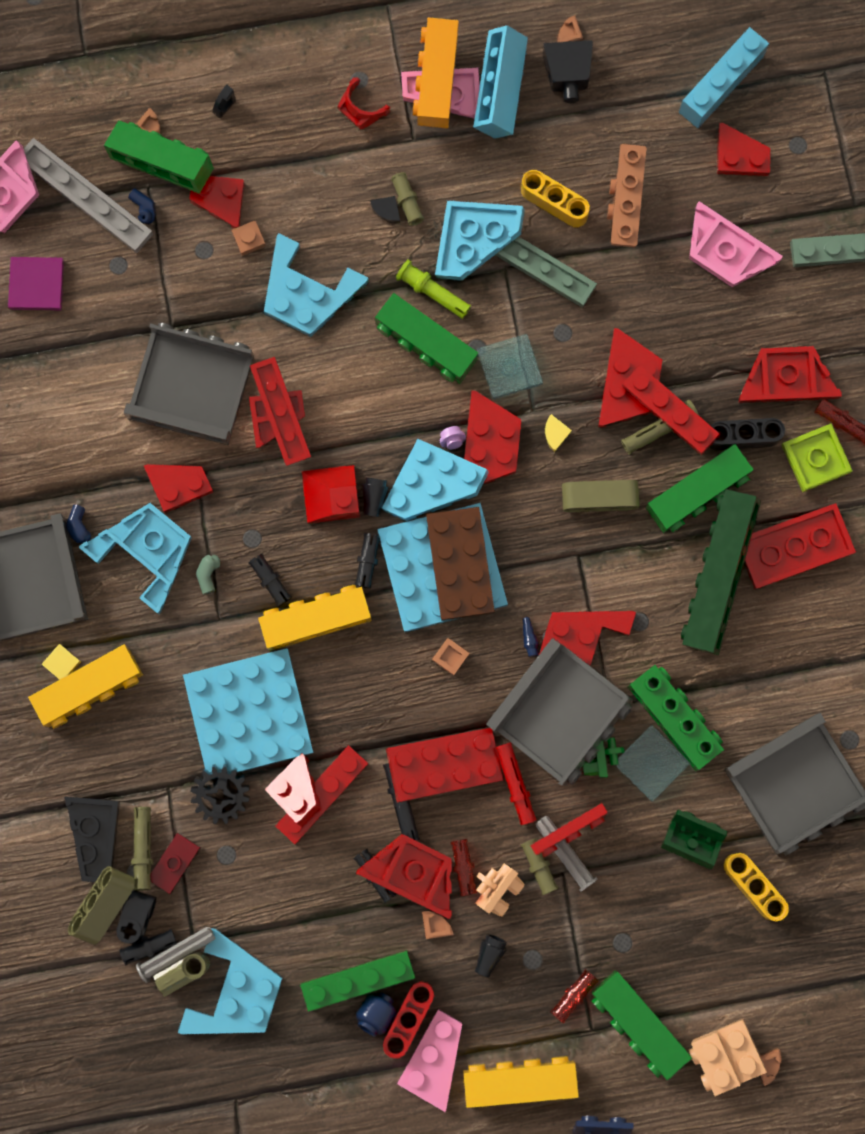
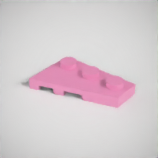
[401,68,480,119]
[397,1009,462,1112]

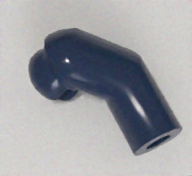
[128,188,156,224]
[66,505,91,544]

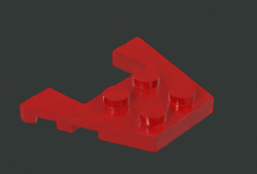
[538,611,636,666]

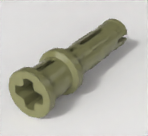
[621,400,699,455]

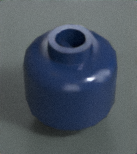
[356,993,397,1037]

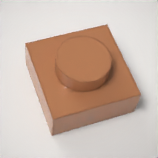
[232,220,266,256]
[432,638,470,676]

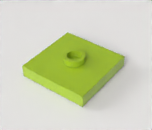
[782,424,853,492]

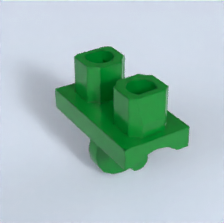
[583,737,625,778]

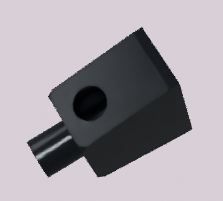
[542,40,593,103]

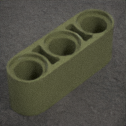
[562,480,640,512]
[68,866,135,945]

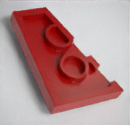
[530,803,608,857]

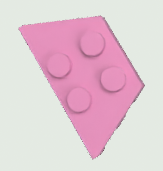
[0,140,39,233]
[689,201,783,287]

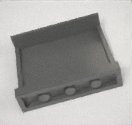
[124,323,254,445]
[0,513,88,641]
[486,638,633,786]
[724,713,865,856]

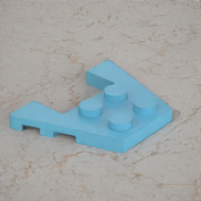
[264,233,369,337]
[79,503,192,614]
[178,928,283,1034]

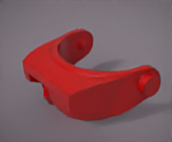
[337,77,391,130]

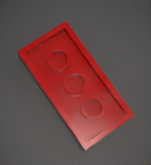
[744,503,856,590]
[386,728,503,803]

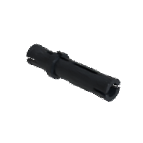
[383,763,420,841]

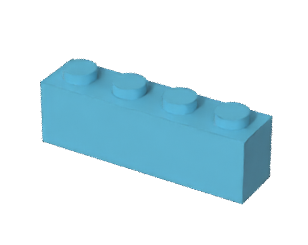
[473,25,528,139]
[679,27,769,128]

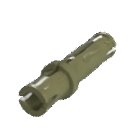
[131,807,153,891]

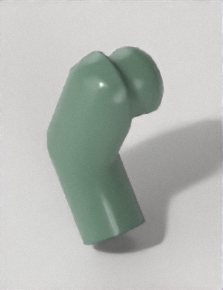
[196,555,220,595]

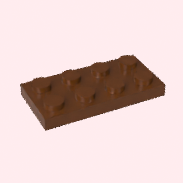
[426,507,495,621]

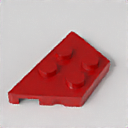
[598,328,662,428]
[738,346,842,403]
[464,391,521,484]
[356,834,452,919]

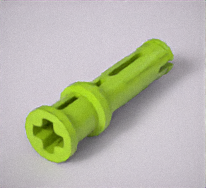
[396,259,471,319]

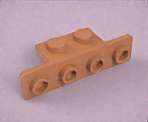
[607,144,646,248]

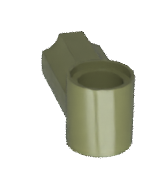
[153,952,210,997]

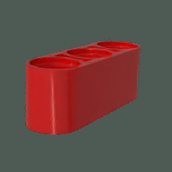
[383,981,434,1059]

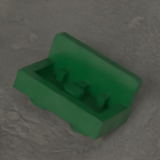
[661,810,728,870]

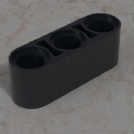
[709,418,785,450]

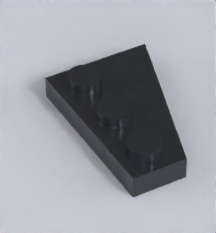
[64,796,120,882]

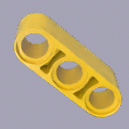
[521,170,590,227]
[723,853,789,921]

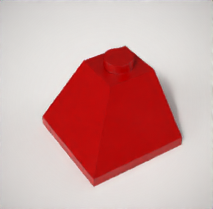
[302,465,360,524]

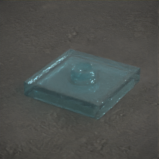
[477,334,543,400]
[615,725,690,802]

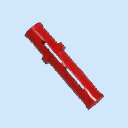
[495,742,537,825]

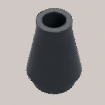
[363,478,389,517]
[474,934,507,978]

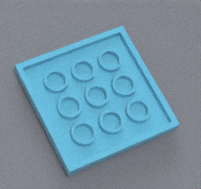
[378,503,508,633]
[183,648,314,779]

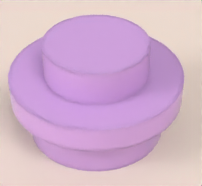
[440,426,466,450]

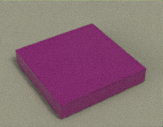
[8,257,64,311]

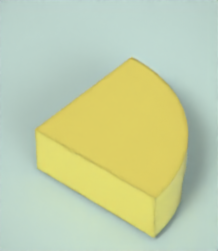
[545,414,572,452]

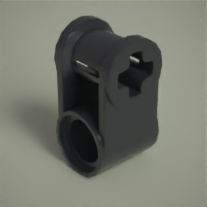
[116,890,157,944]

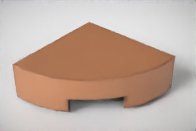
[557,16,583,42]
[136,108,160,133]
[422,911,453,939]
[760,1048,781,1086]

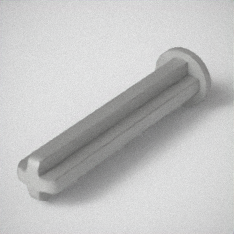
[536,816,598,892]
[136,927,215,983]

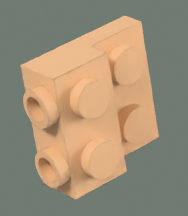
[689,1019,767,1096]

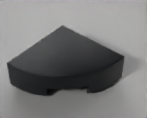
[213,84,236,118]
[370,196,400,224]

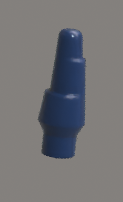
[523,617,539,658]

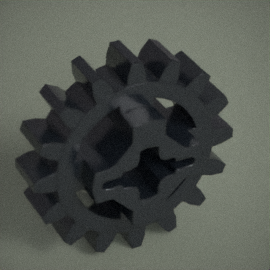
[190,764,250,824]

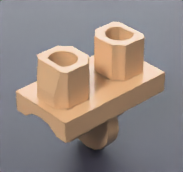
[475,864,525,917]

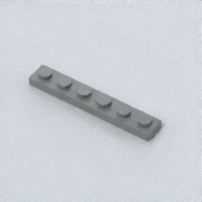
[24,138,153,253]

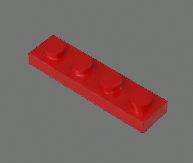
[250,357,311,466]
[622,365,720,456]
[275,745,369,845]

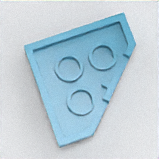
[435,201,525,280]
[382,439,489,521]

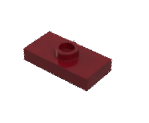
[150,833,201,894]

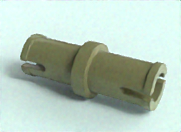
[391,172,424,226]
[521,838,559,895]

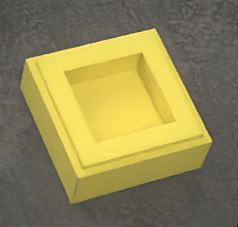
[42,644,81,680]

